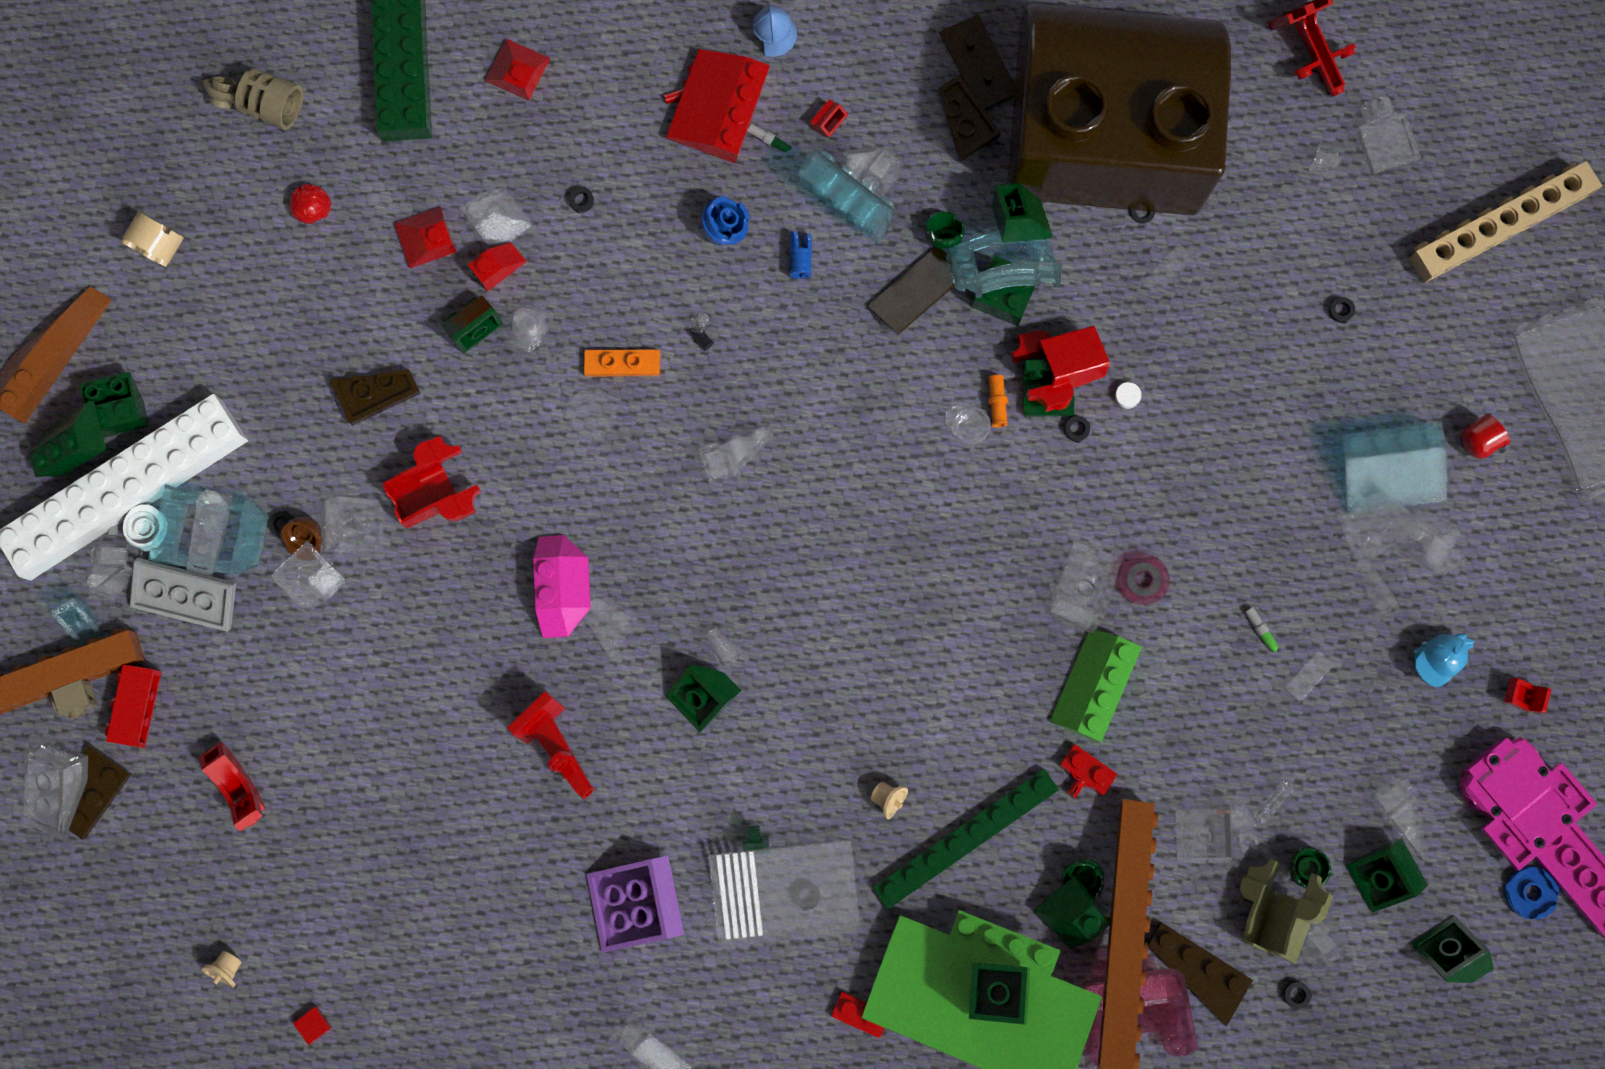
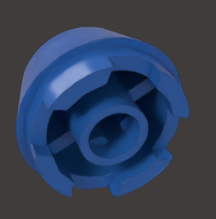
[701,196,750,246]

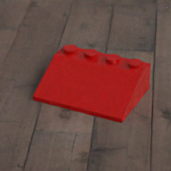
[666,49,770,164]

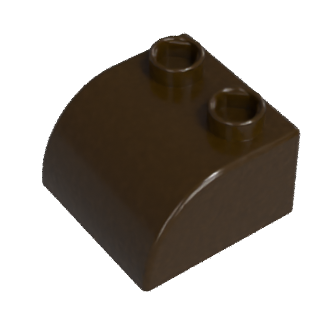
[1007,4,1231,216]

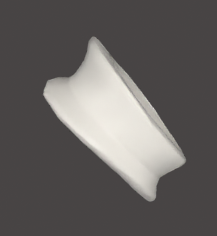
[123,505,167,552]

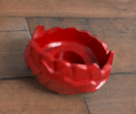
[289,184,332,224]

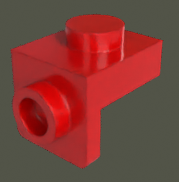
[1504,677,1551,713]

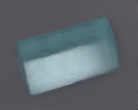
[797,149,896,243]

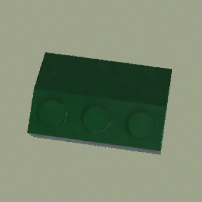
[29,401,106,477]

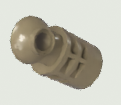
[203,68,304,130]

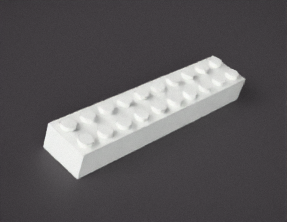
[0,394,248,581]

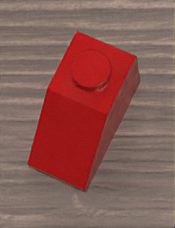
[468,242,527,292]

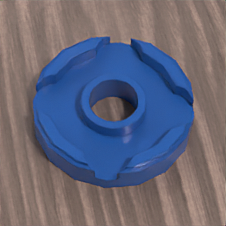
[1504,867,1559,920]

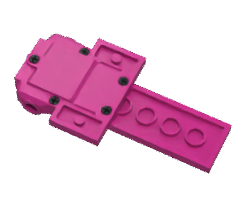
[1459,737,1605,938]

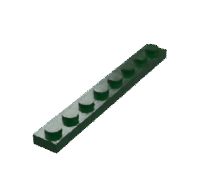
[873,769,1059,909]

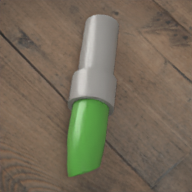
[1244,607,1278,653]

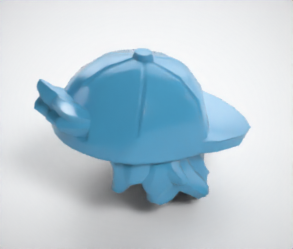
[1413,633,1474,687]

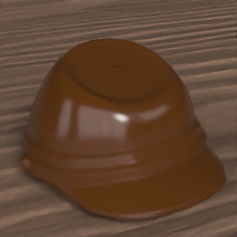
[280,517,322,561]

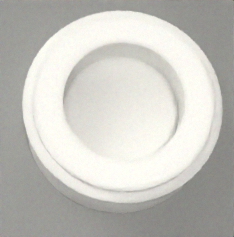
[1115,382,1141,409]

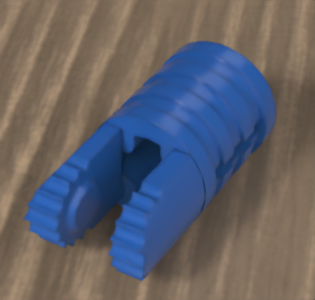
[789,231,812,279]

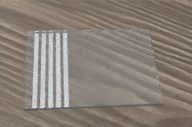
[708,839,860,948]

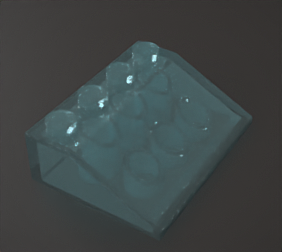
[1333,422,1447,515]

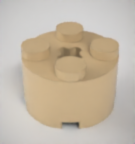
[121,211,184,267]

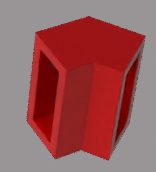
[810,99,849,137]

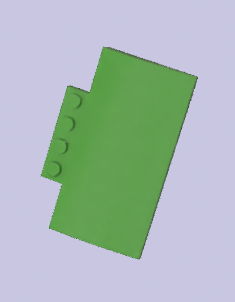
[862,910,1102,1069]

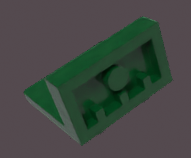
[1022,360,1074,417]

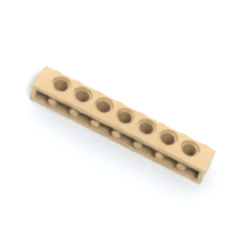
[1409,161,1602,283]

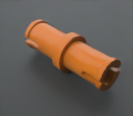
[988,375,1008,428]

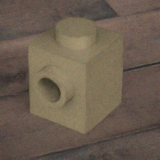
[51,680,98,719]

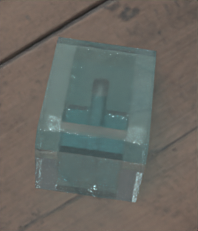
[51,598,105,647]

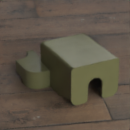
[1240,859,1333,964]

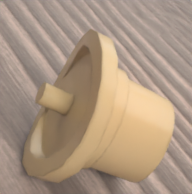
[871,782,908,820]
[201,951,242,988]

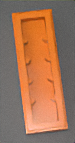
[584,350,660,377]

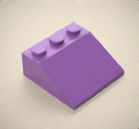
[587,856,684,953]

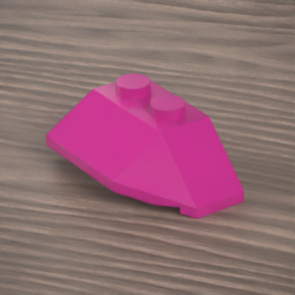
[533,535,591,638]

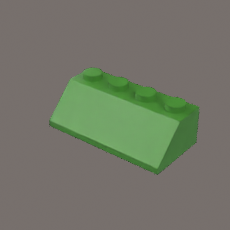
[1050,628,1142,744]

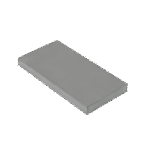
[130,558,236,632]

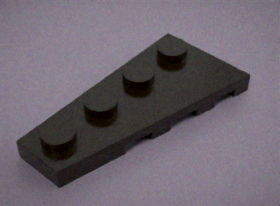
[1148,922,1253,1026]

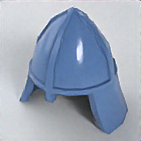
[752,4,797,57]

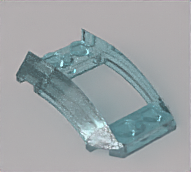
[946,230,1062,298]
[148,484,269,575]

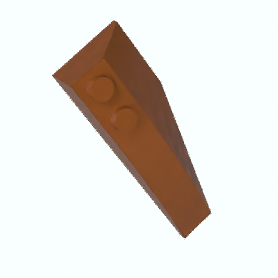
[0,286,112,423]

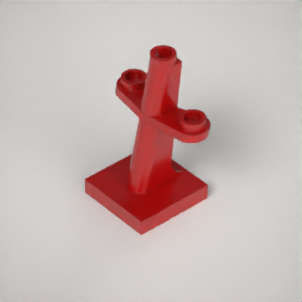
[1267,0,1356,97]
[507,691,595,799]

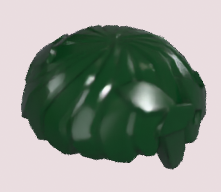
[925,211,965,250]
[1289,846,1331,889]
[1061,858,1105,898]

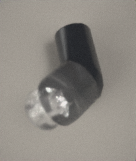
[691,313,714,351]

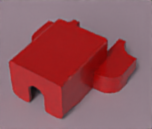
[1011,325,1110,412]
[382,436,481,529]

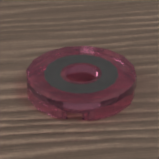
[1118,554,1170,606]

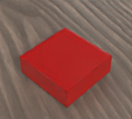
[293,1006,332,1045]

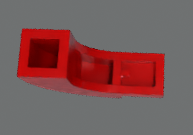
[199,742,265,832]

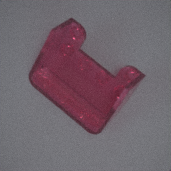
[1079,969,1199,1068]

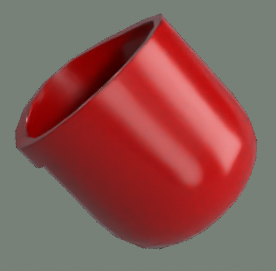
[1461,414,1510,459]

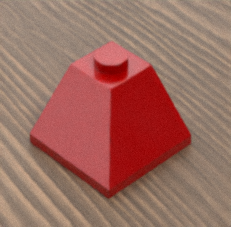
[485,39,550,101]
[394,207,457,269]

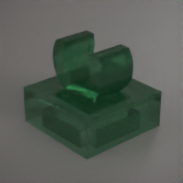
[742,825,770,855]

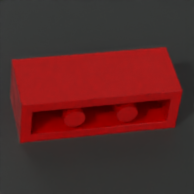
[105,665,162,748]

